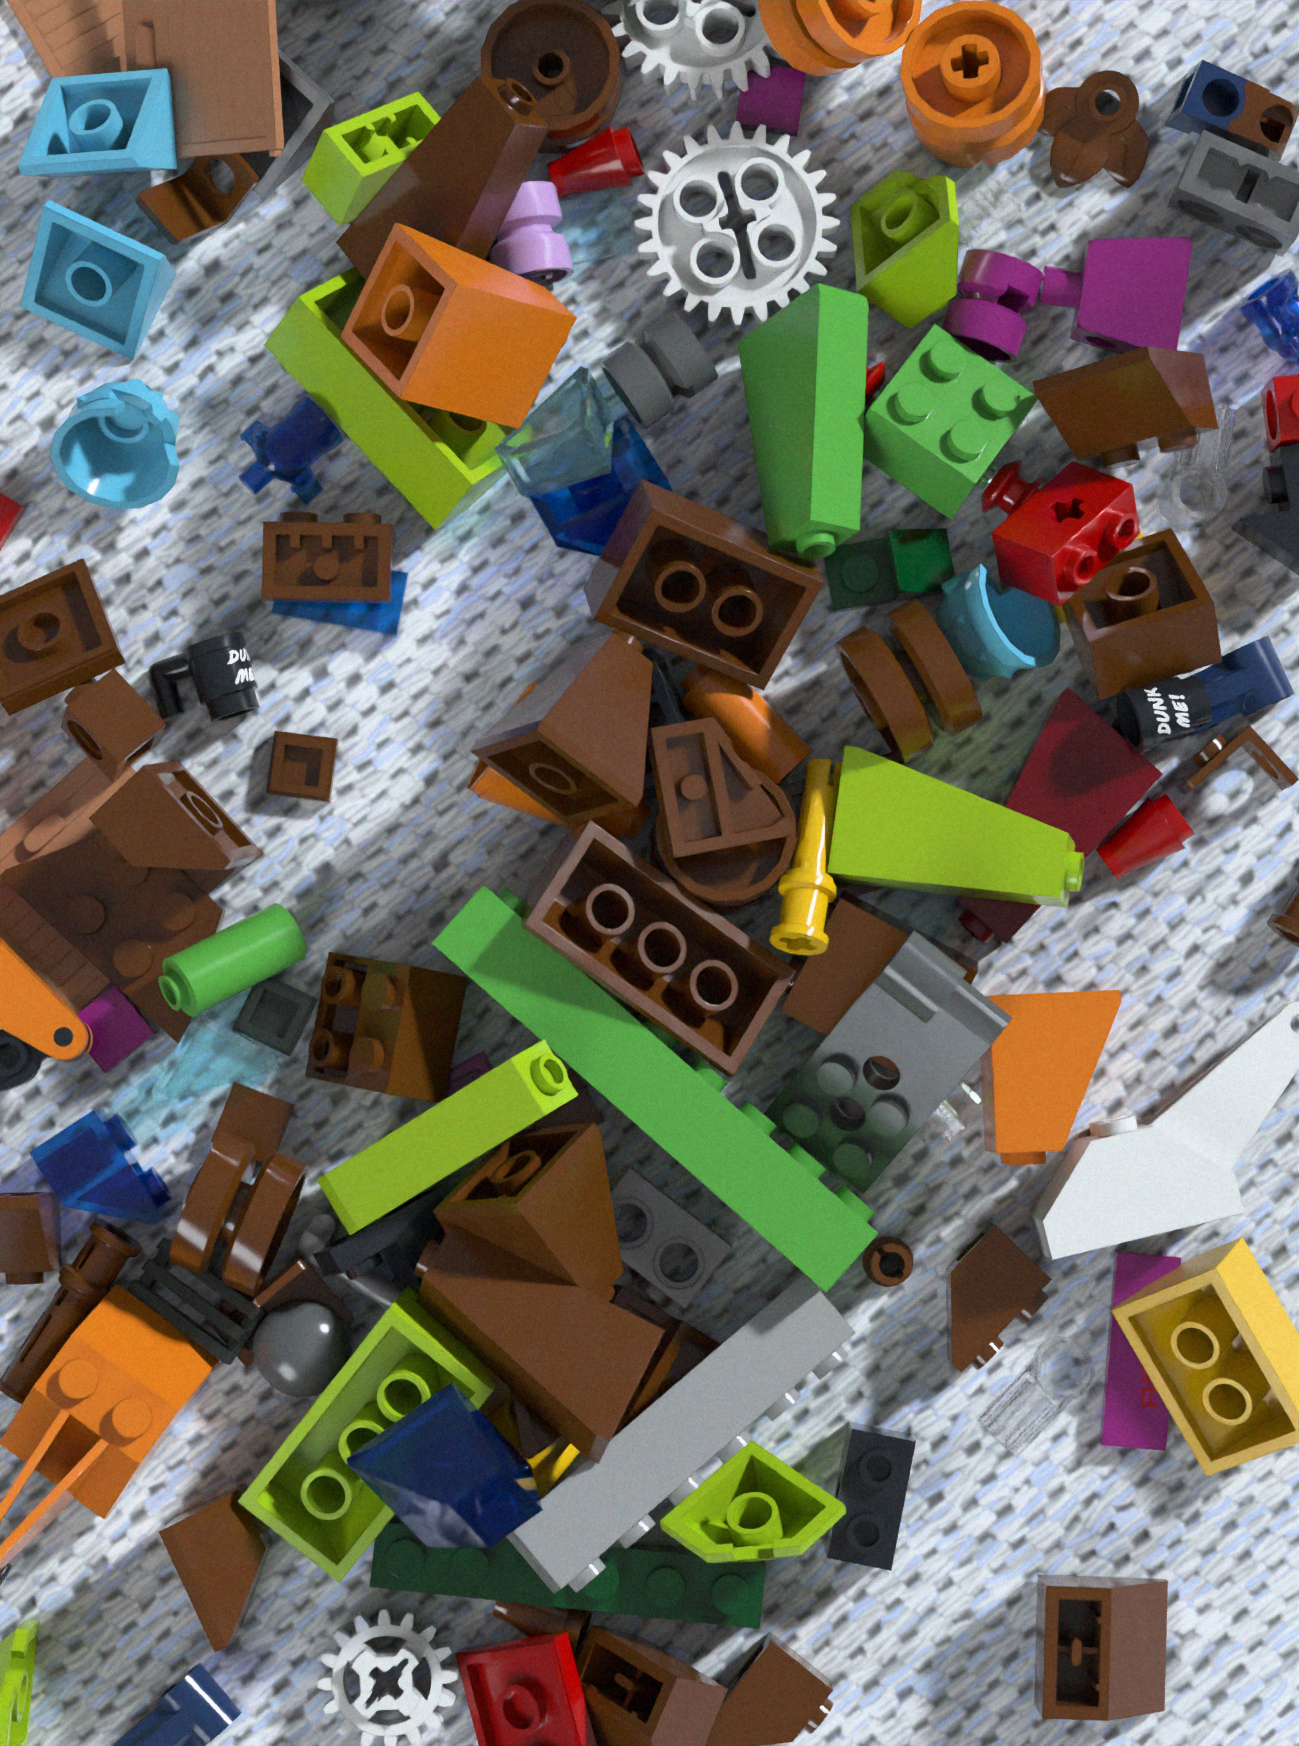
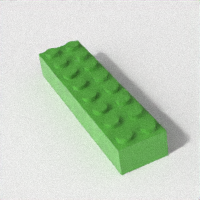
[432,884,878,1293]

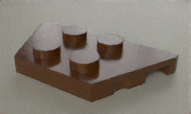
[0,835,226,1044]

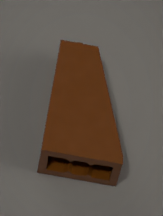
[336,76,549,281]
[413,1223,665,1464]

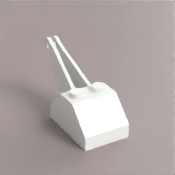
[1030,1002,1299,1260]

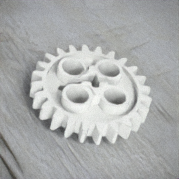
[601,0,785,101]
[634,121,840,331]

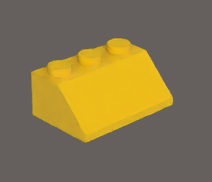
[1111,1237,1299,1476]

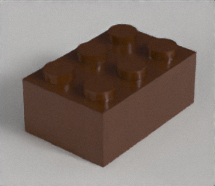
[583,479,824,691]

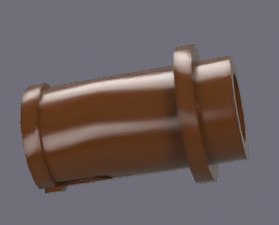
[862,1236,914,1287]

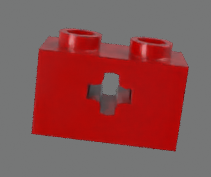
[991,461,1140,607]

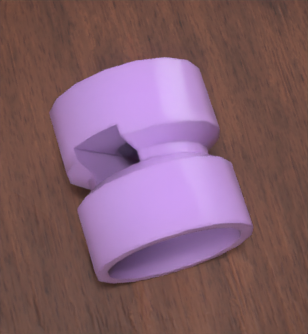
[488,181,574,286]

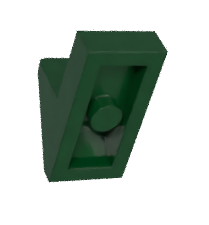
[823,528,955,613]

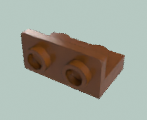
[261,511,396,604]

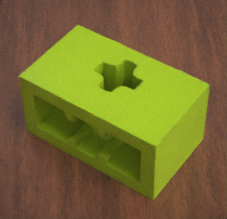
[301,91,441,227]

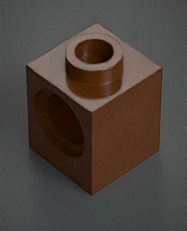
[60,668,166,782]

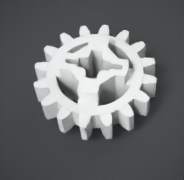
[317,1605,459,1746]

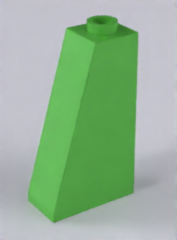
[737,283,869,560]

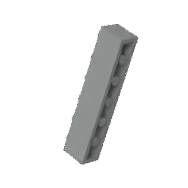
[503,1274,856,1594]

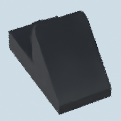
[1231,444,1299,575]
[313,1188,445,1290]

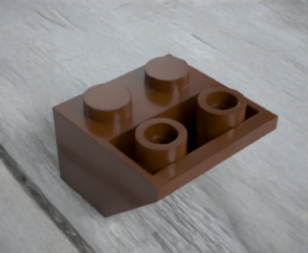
[305,952,468,1103]
[1034,1574,1168,1721]
[576,1624,728,1746]

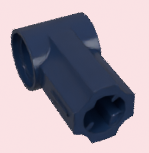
[1177,636,1295,741]
[111,1663,242,1746]

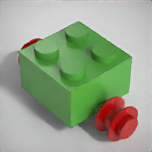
[863,324,1045,520]

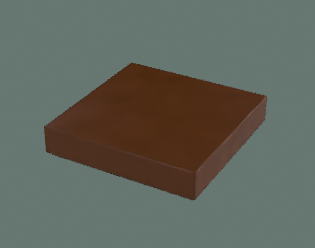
[0,558,126,716]

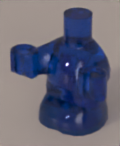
[1237,268,1299,366]
[238,395,344,506]

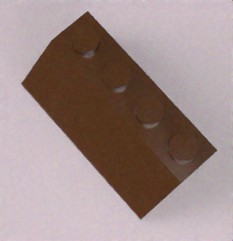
[521,820,796,1078]

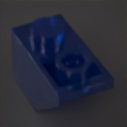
[29,1109,173,1225]

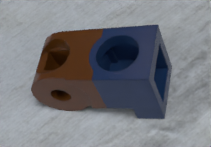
[1165,60,1299,162]

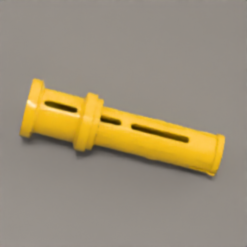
[769,759,842,956]

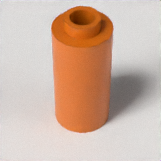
[680,664,814,785]

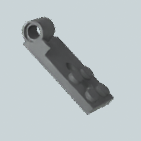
[764,930,1012,1194]

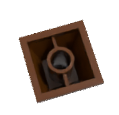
[470,630,653,826]
[433,1122,624,1302]

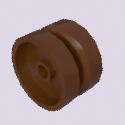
[481,0,621,154]
[835,598,983,765]
[648,768,797,916]
[169,1131,309,1296]

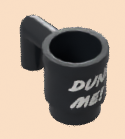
[147,632,260,722]
[1111,675,1212,753]

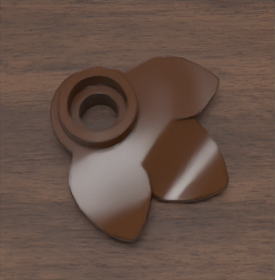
[1037,70,1149,188]

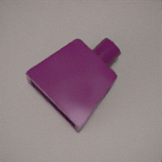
[1038,237,1193,355]

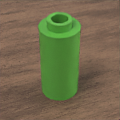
[158,903,306,1017]

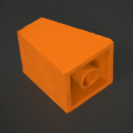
[340,223,577,429]
[980,990,1121,1165]

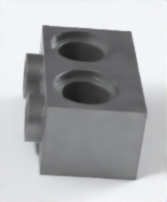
[1167,130,1299,257]
[611,1166,732,1309]

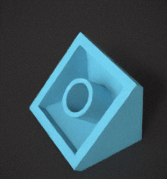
[18,68,178,177]
[20,200,176,360]

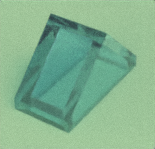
[494,366,614,498]
[152,1012,286,1103]

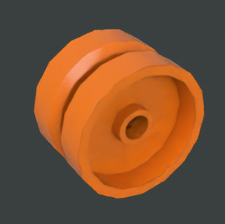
[758,0,922,77]
[900,1,1046,167]

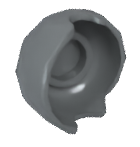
[253,1299,353,1398]

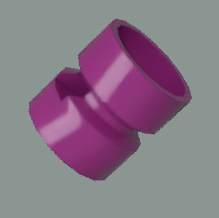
[942,249,1044,363]

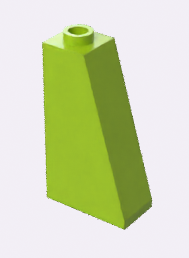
[827,746,1084,908]
[316,1039,578,1236]

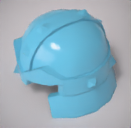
[50,379,180,509]
[936,563,1061,682]

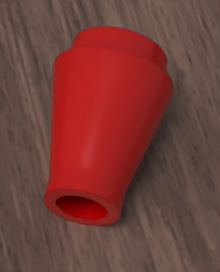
[547,125,645,199]
[1096,793,1195,880]

